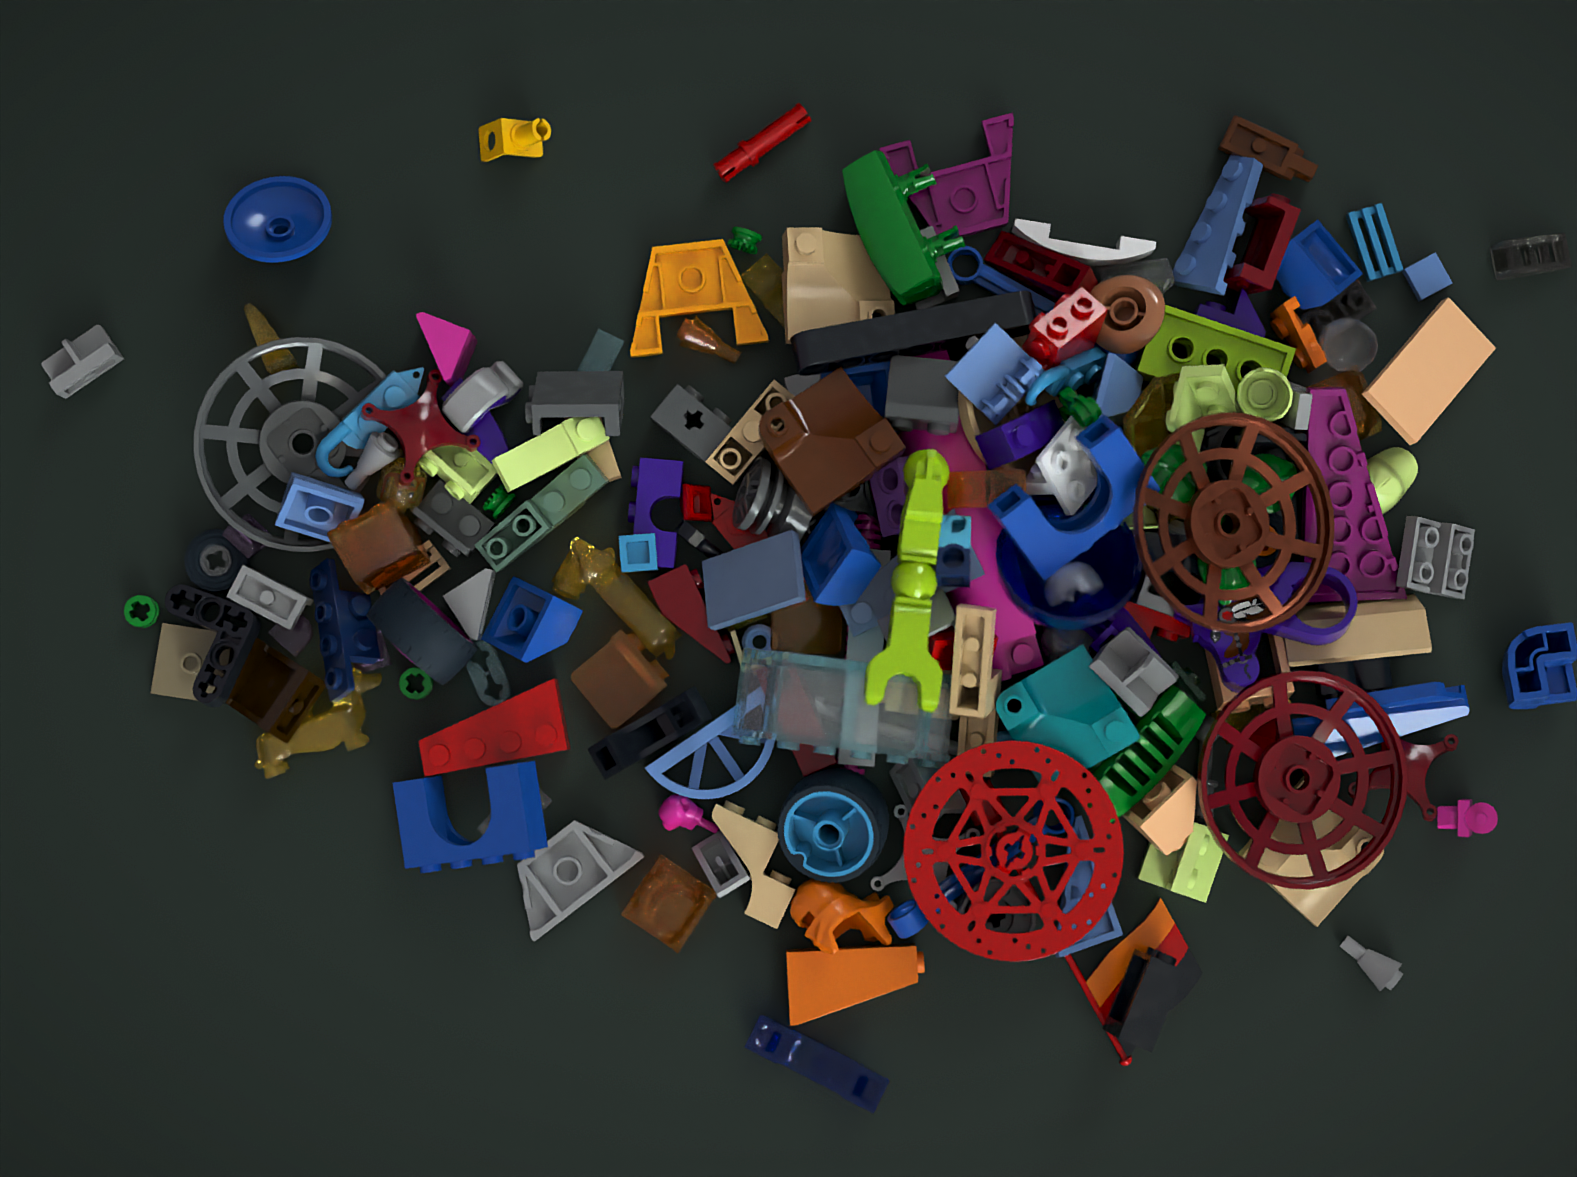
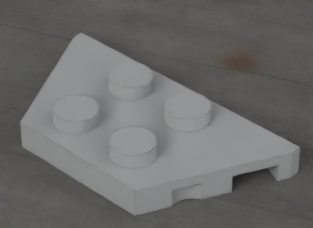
[517,820,645,942]

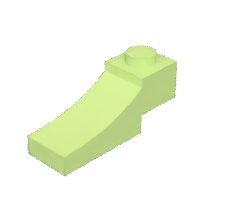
[491,417,610,492]

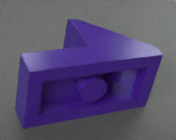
[1193,288,1266,338]

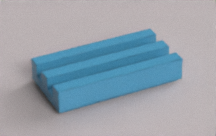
[1346,203,1404,282]

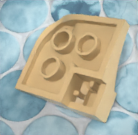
[781,227,895,344]
[1238,776,1384,927]

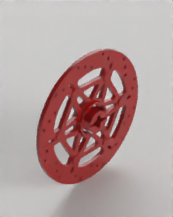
[903,741,1124,962]

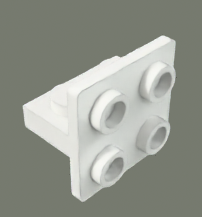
[1021,416,1097,515]

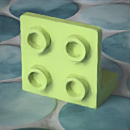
[1166,364,1242,453]

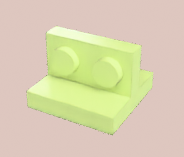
[1136,822,1229,903]

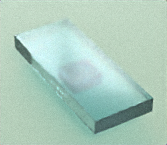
[578,329,624,371]

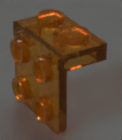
[770,576,842,654]
[571,629,669,728]

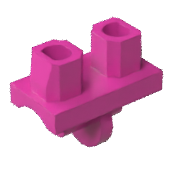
[1437,799,1498,837]

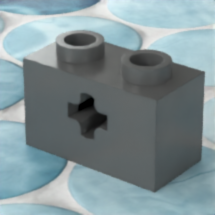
[650,384,732,465]

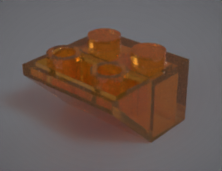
[327,500,431,595]

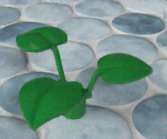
[1140,444,1297,605]

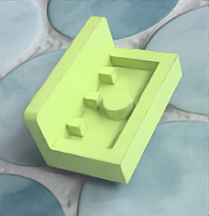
[418,445,498,504]

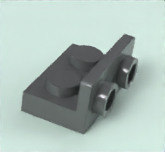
[410,479,496,558]

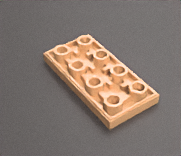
[1362,297,1496,445]

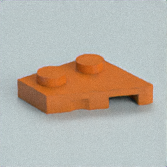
[1270,296,1327,373]

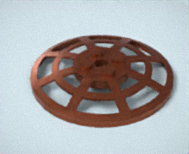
[1133,412,1335,633]

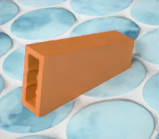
[786,943,925,1025]

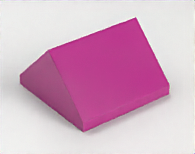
[415,312,478,387]

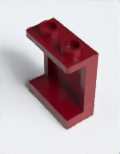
[1223,194,1301,295]

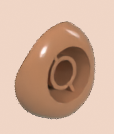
[1090,275,1165,354]

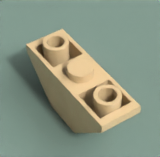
[705,379,795,485]

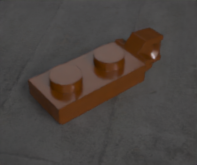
[1218,115,1319,182]

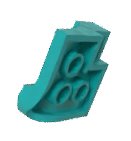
[996,644,1141,782]

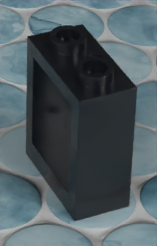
[1102,947,1185,1053]

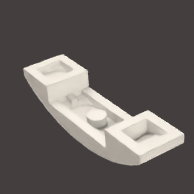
[1011,218,1156,266]

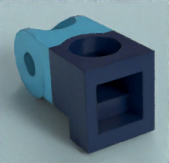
[936,515,971,588]

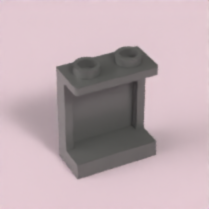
[525,371,625,436]

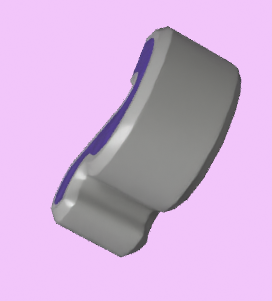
[441,361,523,433]

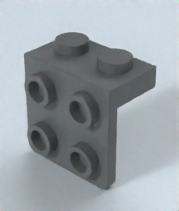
[884,355,959,435]

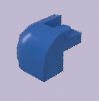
[1502,622,1577,709]

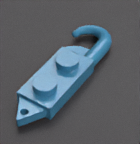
[1025,346,1107,406]
[315,367,424,478]

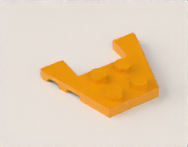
[630,239,769,358]

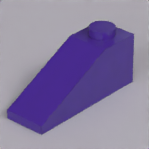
[975,400,1065,470]

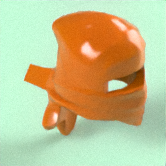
[790,878,894,955]

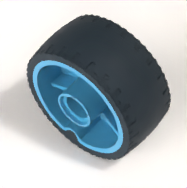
[777,767,889,883]

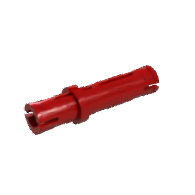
[713,103,812,183]

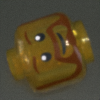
[376,457,427,513]

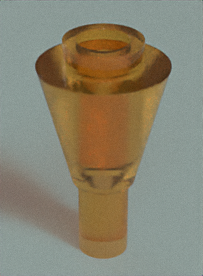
[676,315,741,364]

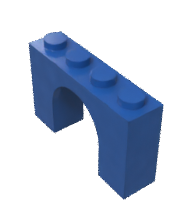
[987,415,1161,581]
[393,761,548,874]

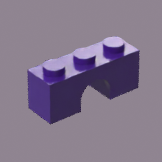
[628,457,684,570]

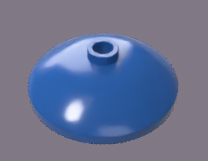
[223,176,332,263]

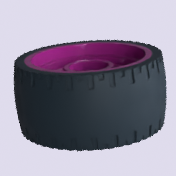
[366,577,478,685]

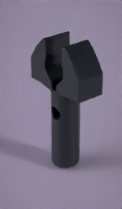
[674,520,724,558]

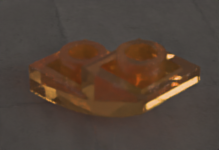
[947,470,1026,508]

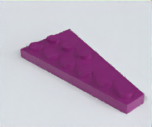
[1300,387,1407,602]

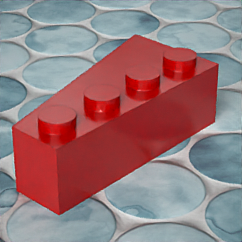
[418,678,571,776]

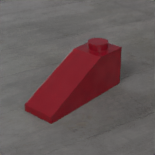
[984,230,1099,303]

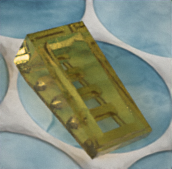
[244,303,299,374]

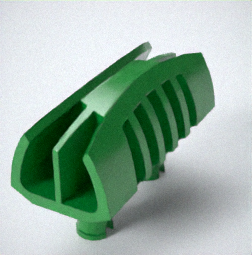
[842,150,965,306]
[1083,684,1206,822]

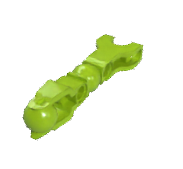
[863,449,950,713]

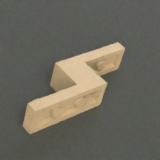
[949,604,1002,778]

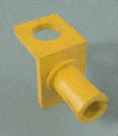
[479,118,551,162]

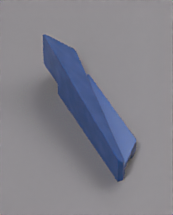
[1292,682,1469,757]

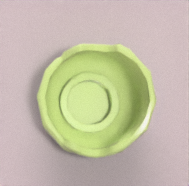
[1236,367,1293,422]

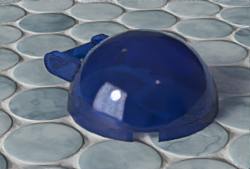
[995,486,1142,631]

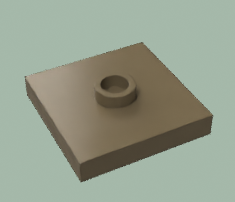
[150,623,233,705]

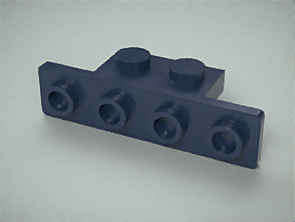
[309,558,381,702]

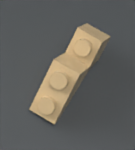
[712,800,795,929]

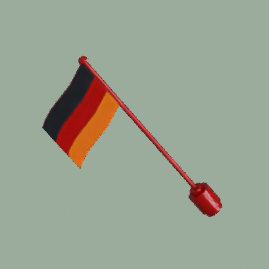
[959,776,1203,1066]

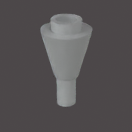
[344,432,400,490]
[1339,935,1403,991]

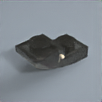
[1299,279,1377,345]

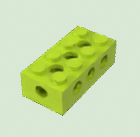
[1134,305,1296,394]

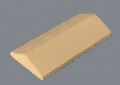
[1283,594,1432,667]

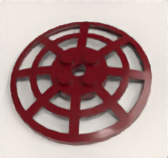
[1197,670,1408,890]

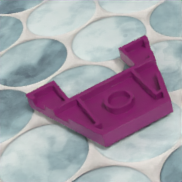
[879,113,1014,239]

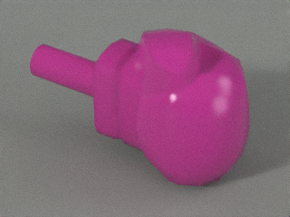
[658,793,719,834]

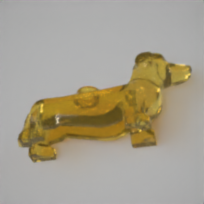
[570,537,682,659]
[254,667,383,779]

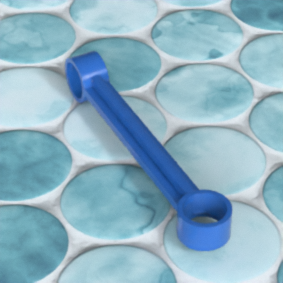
[948,246,1141,367]
[887,796,1074,938]

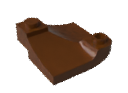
[758,367,906,517]

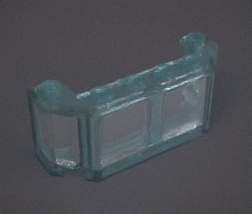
[731,648,953,769]

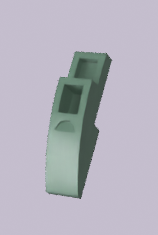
[474,453,609,573]

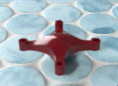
[360,369,480,486]
[1348,734,1459,822]

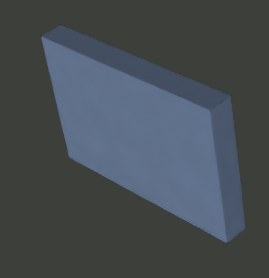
[702,530,806,631]

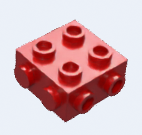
[1022,287,1108,371]

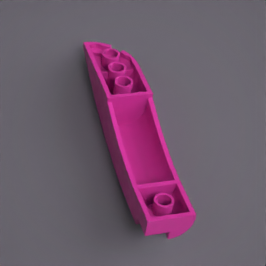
[898,350,1044,681]

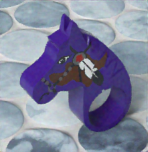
[1173,562,1357,693]

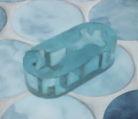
[466,641,511,706]

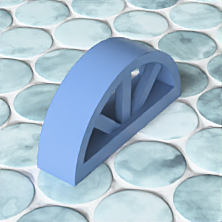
[645,686,776,799]

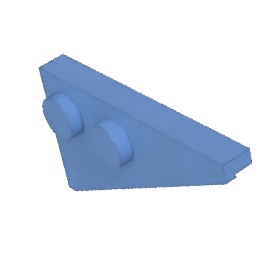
[1055,815,1123,958]

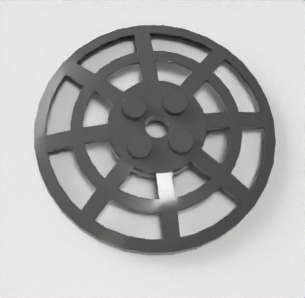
[193,337,404,552]

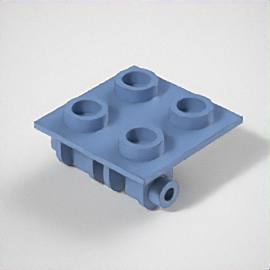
[945,323,1044,425]

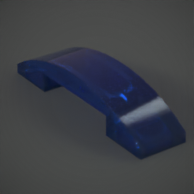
[745,1014,890,1114]

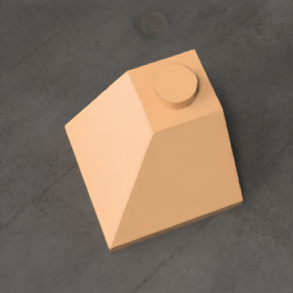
[1122,764,1197,856]

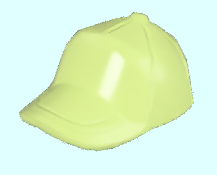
[1366,447,1418,514]

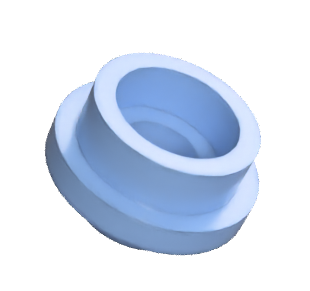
[742,624,777,660]

